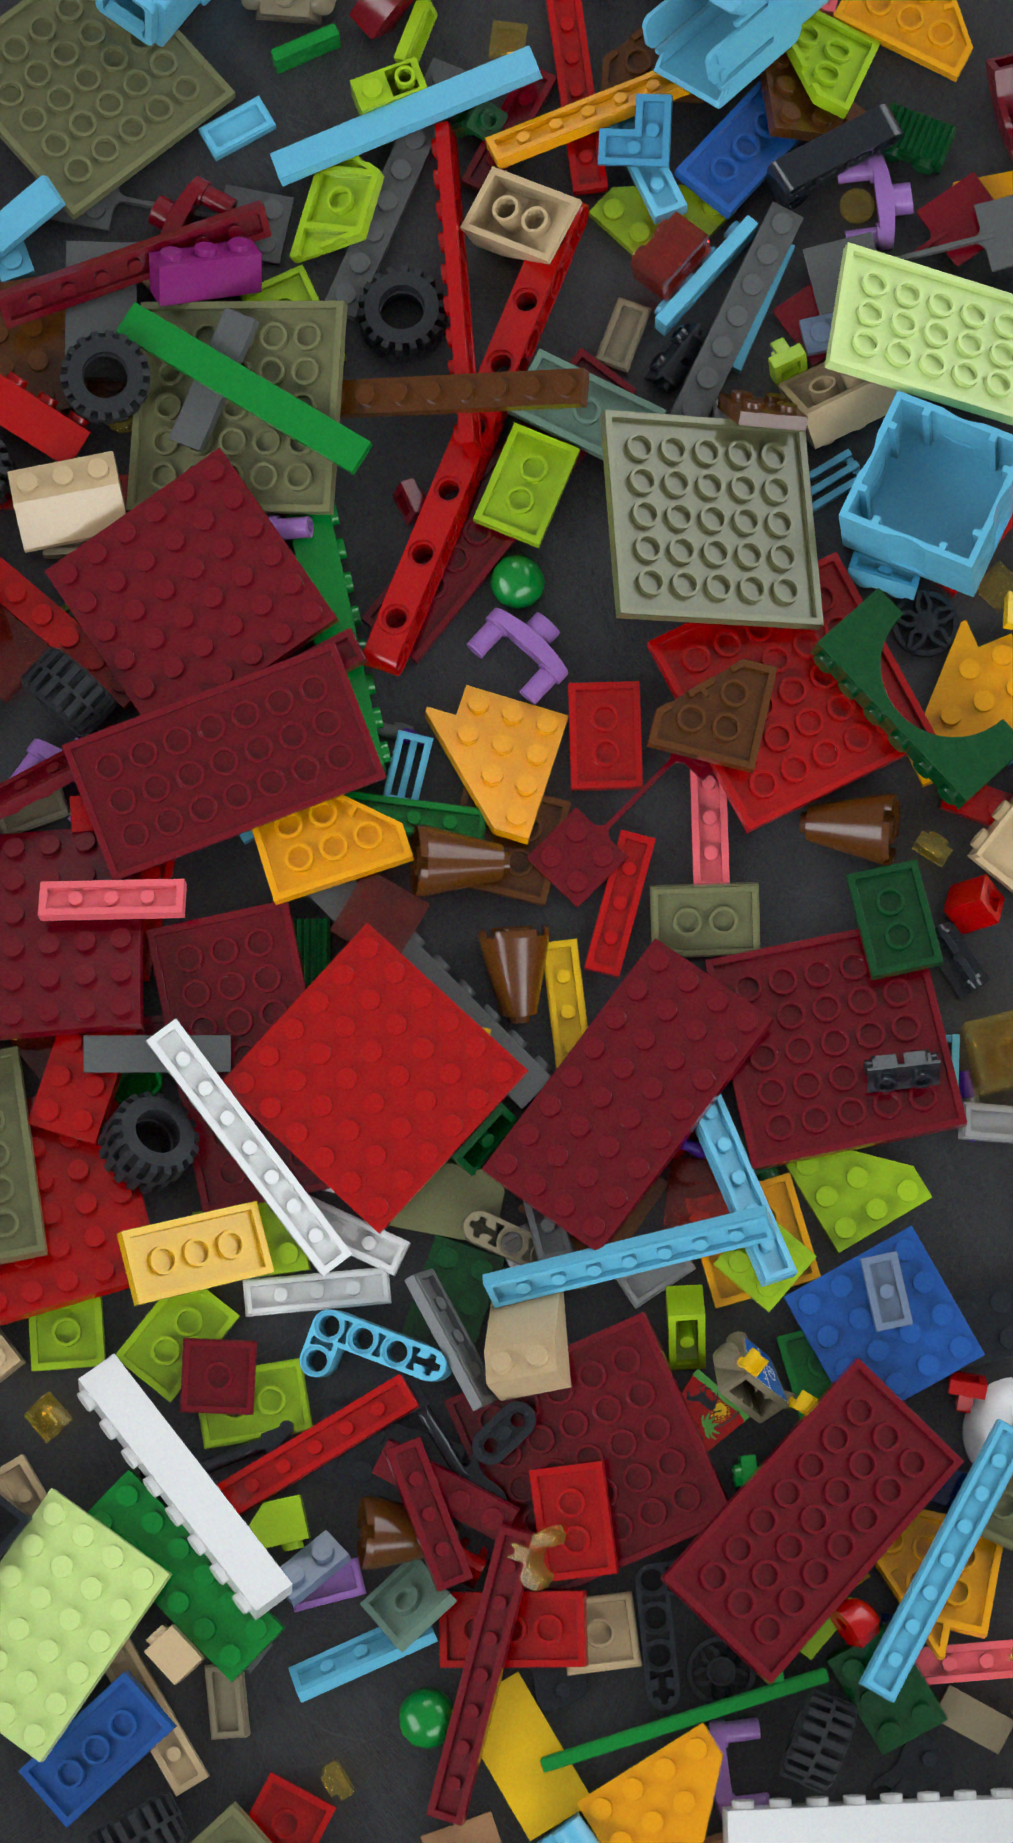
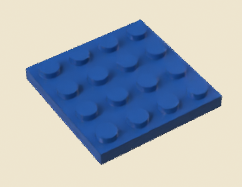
[783,1226,985,1401]

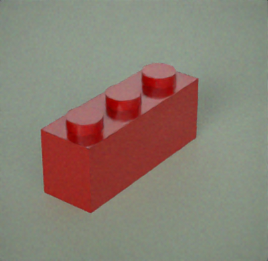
[0,371,93,462]

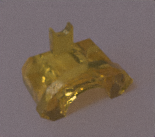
[508,1524,566,1591]

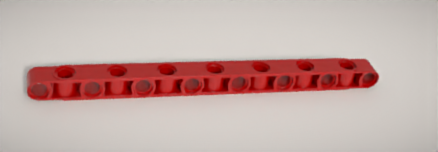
[363,203,589,676]

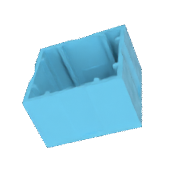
[838,390,1013,597]

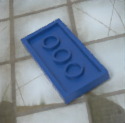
[674,80,802,220]
[18,1670,177,1828]

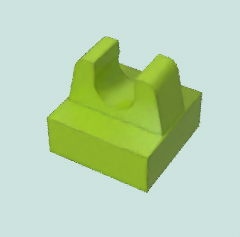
[768,337,808,386]

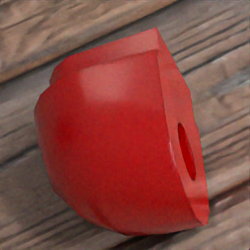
[830,1598,881,1648]

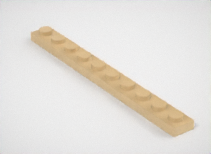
[0,1454,210,1796]

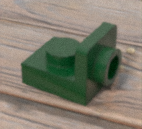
[451,101,508,142]

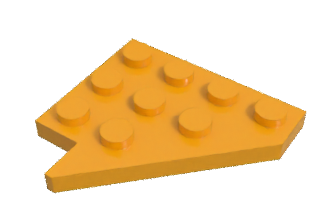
[833,0,973,82]
[909,620,1013,788]
[425,685,569,845]
[252,795,414,905]
[874,1509,1003,1661]
[576,1722,724,1843]

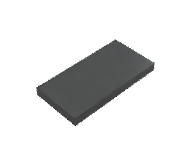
[65,241,137,382]

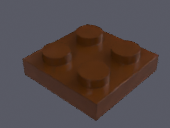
[717,390,808,431]

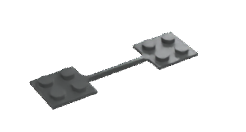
[49,184,294,265]
[802,195,1013,315]

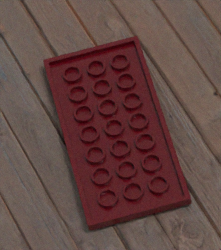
[61,642,387,880]
[146,901,330,1213]
[482,938,773,1251]
[660,1358,964,1684]

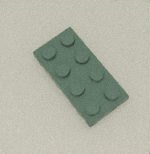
[507,348,667,460]

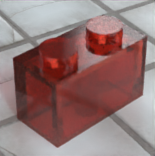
[630,212,711,302]

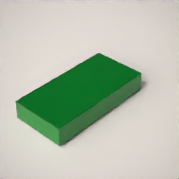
[271,23,341,74]

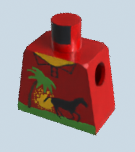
[682,1369,750,1452]

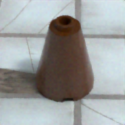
[799,793,900,866]
[410,824,510,897]
[478,925,550,1023]
[357,1496,459,1570]

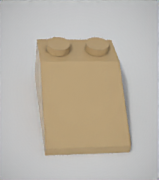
[460,166,583,264]
[484,1291,571,1401]

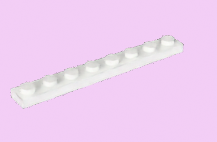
[146,1019,352,1276]

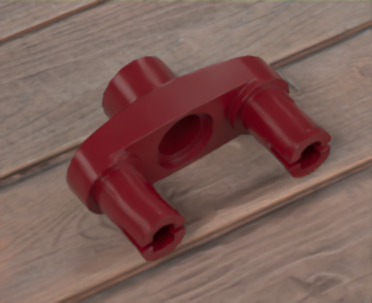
[148,176,238,234]

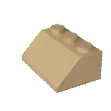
[777,361,907,449]
[7,451,126,553]

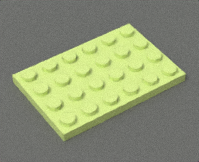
[825,242,1013,425]
[0,1488,172,1762]

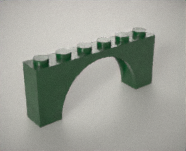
[810,588,1013,810]

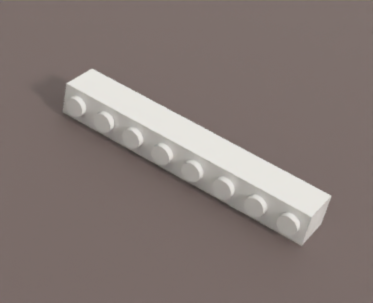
[77,1354,293,1620]
[722,1788,1013,1843]

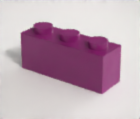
[149,237,262,307]

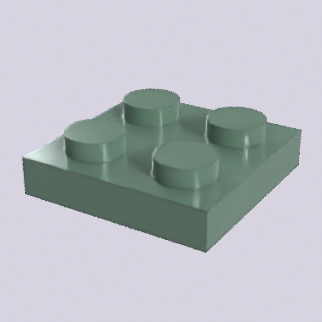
[360,1559,457,1653]

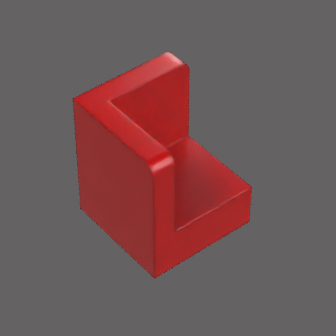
[943,874,1005,934]

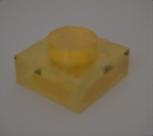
[489,20,528,59]
[976,561,1013,613]
[911,830,953,868]
[24,1391,73,1443]
[321,1758,356,1801]

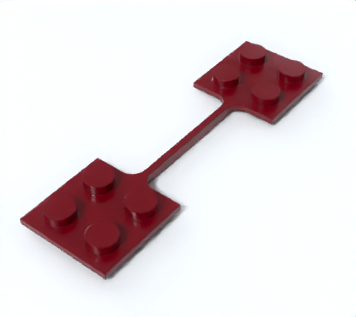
[772,172,994,367]
[526,753,713,908]

